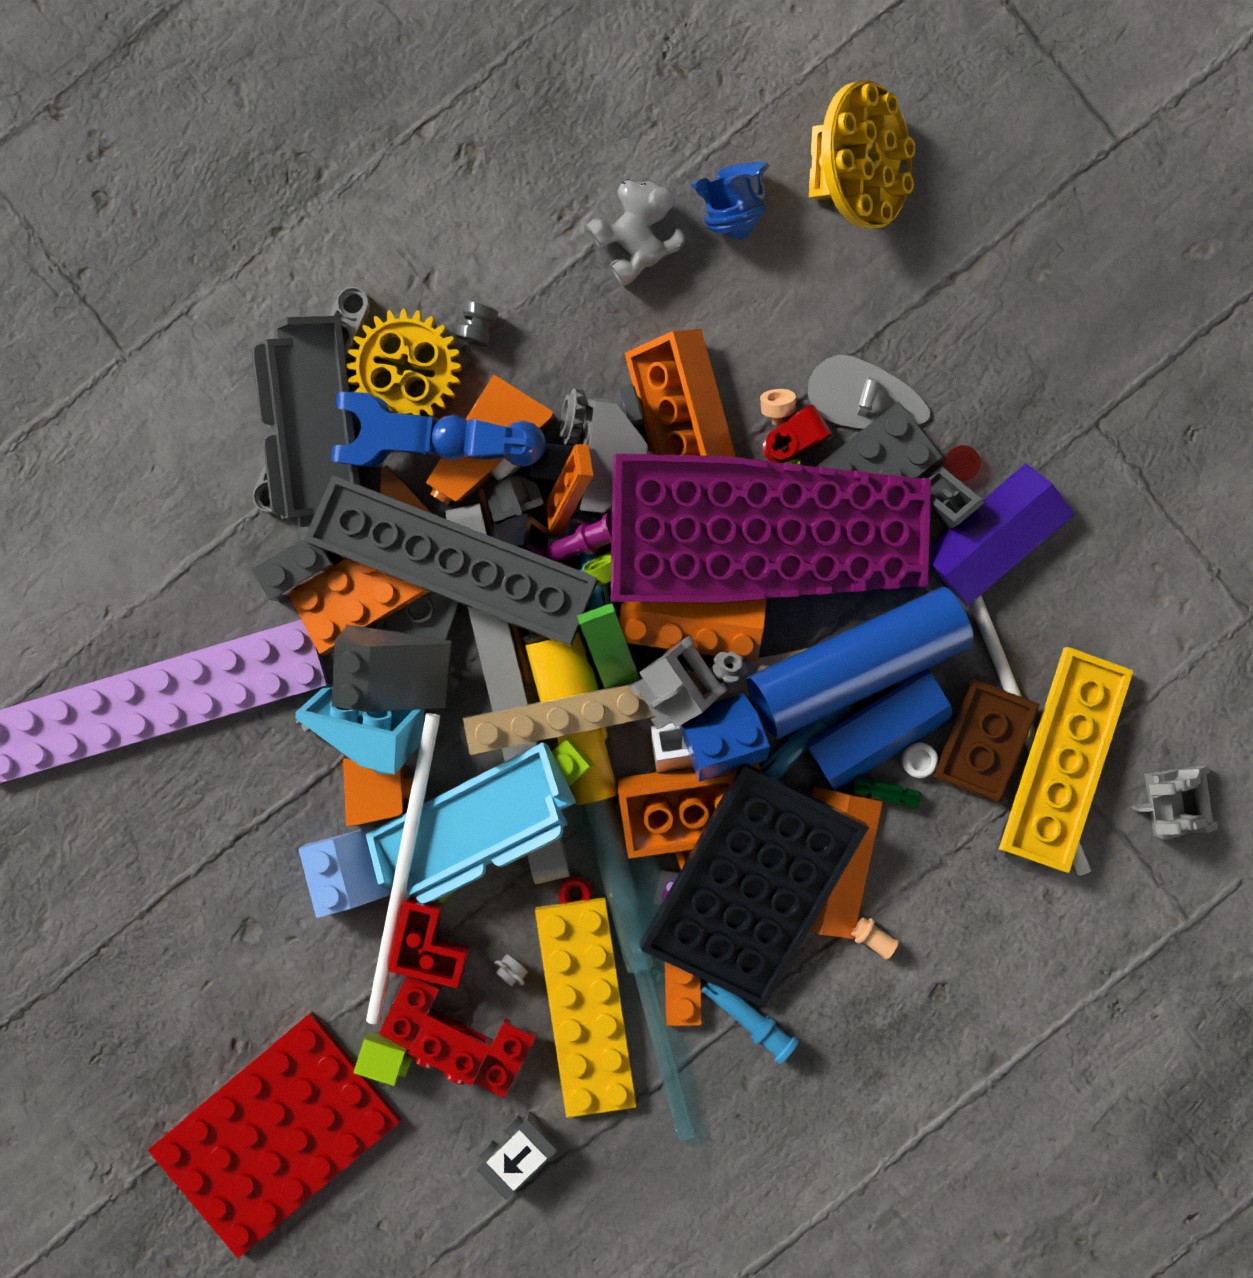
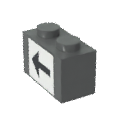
[251,538,337,601]
[476,1111,559,1200]

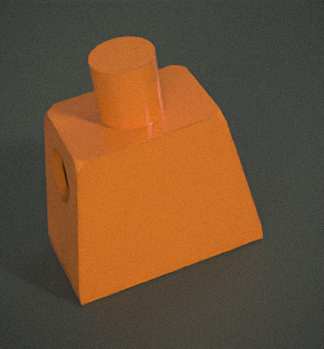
[343,757,426,826]

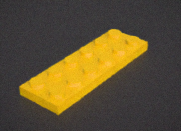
[999,647,1133,873]
[535,897,636,1118]

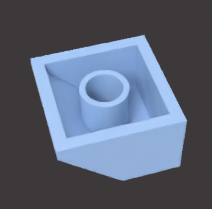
[298,826,391,918]

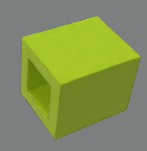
[353,1031,412,1086]

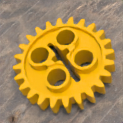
[346,309,462,417]

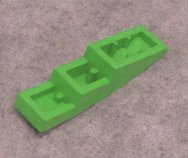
[577,603,640,689]

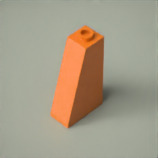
[426,375,556,505]

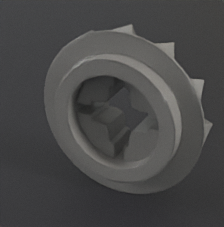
[559,388,587,445]

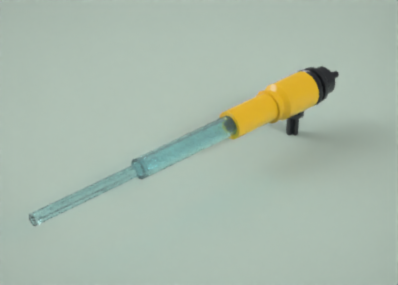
[521,626,695,1141]

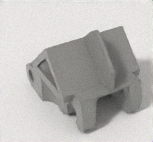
[629,635,727,729]
[1132,765,1218,840]

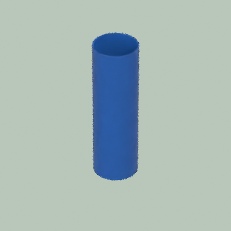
[746,587,974,740]

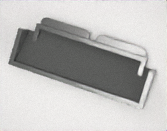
[252,316,360,535]

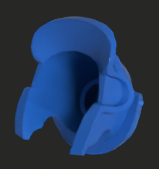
[691,161,770,239]

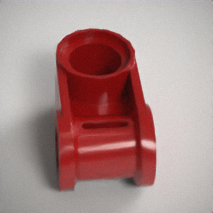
[763,404,833,463]

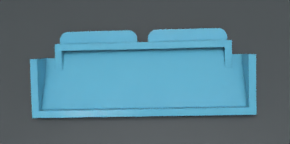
[366,742,576,904]

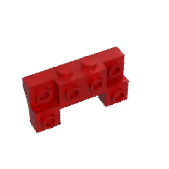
[378,976,537,1098]

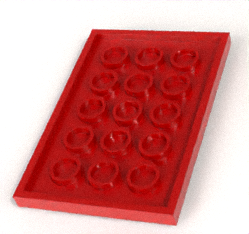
[147,1011,402,1259]

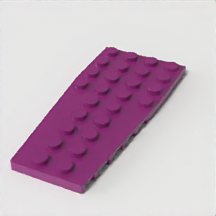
[611,454,931,602]

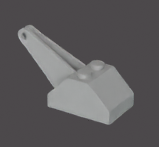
[577,397,652,516]

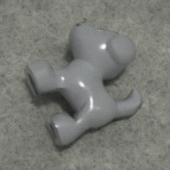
[585,179,685,286]

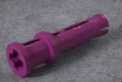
[545,512,612,563]

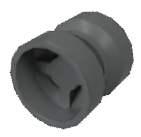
[455,301,499,347]

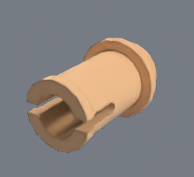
[851,917,899,960]

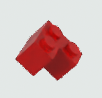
[388,896,470,988]

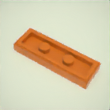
[545,444,593,534]

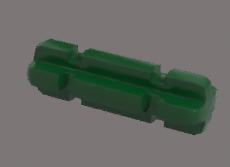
[851,776,921,810]

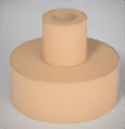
[760,389,796,425]

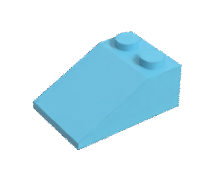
[296,684,425,774]

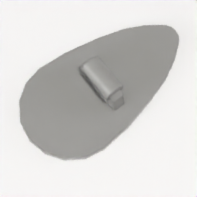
[807,355,930,429]

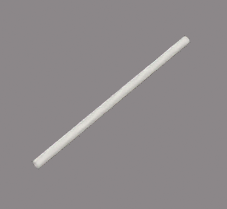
[970,595,1091,876]
[366,713,440,1024]

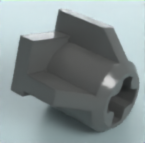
[488,475,546,523]

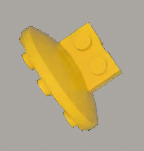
[809,80,916,229]

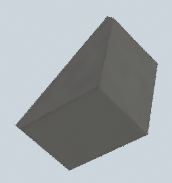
[925,465,984,530]

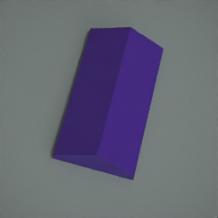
[929,463,1074,607]

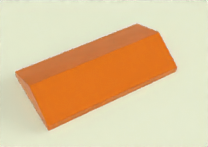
[809,786,883,939]

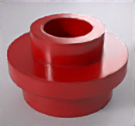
[558,876,593,904]

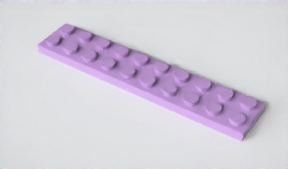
[0,620,329,783]

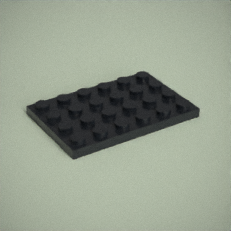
[639,764,869,1007]

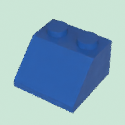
[679,693,770,782]

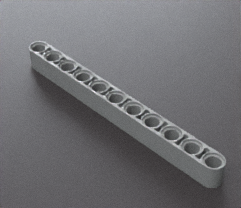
[446,503,570,885]

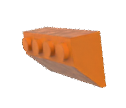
[624,329,736,457]
[619,598,767,662]
[617,763,761,859]

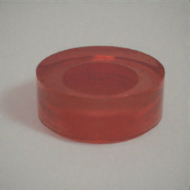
[943,445,981,482]

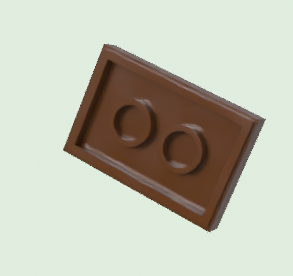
[933,678,1040,803]

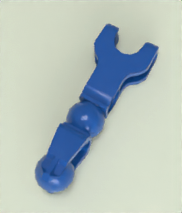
[331,392,547,467]

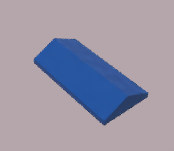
[806,669,954,791]

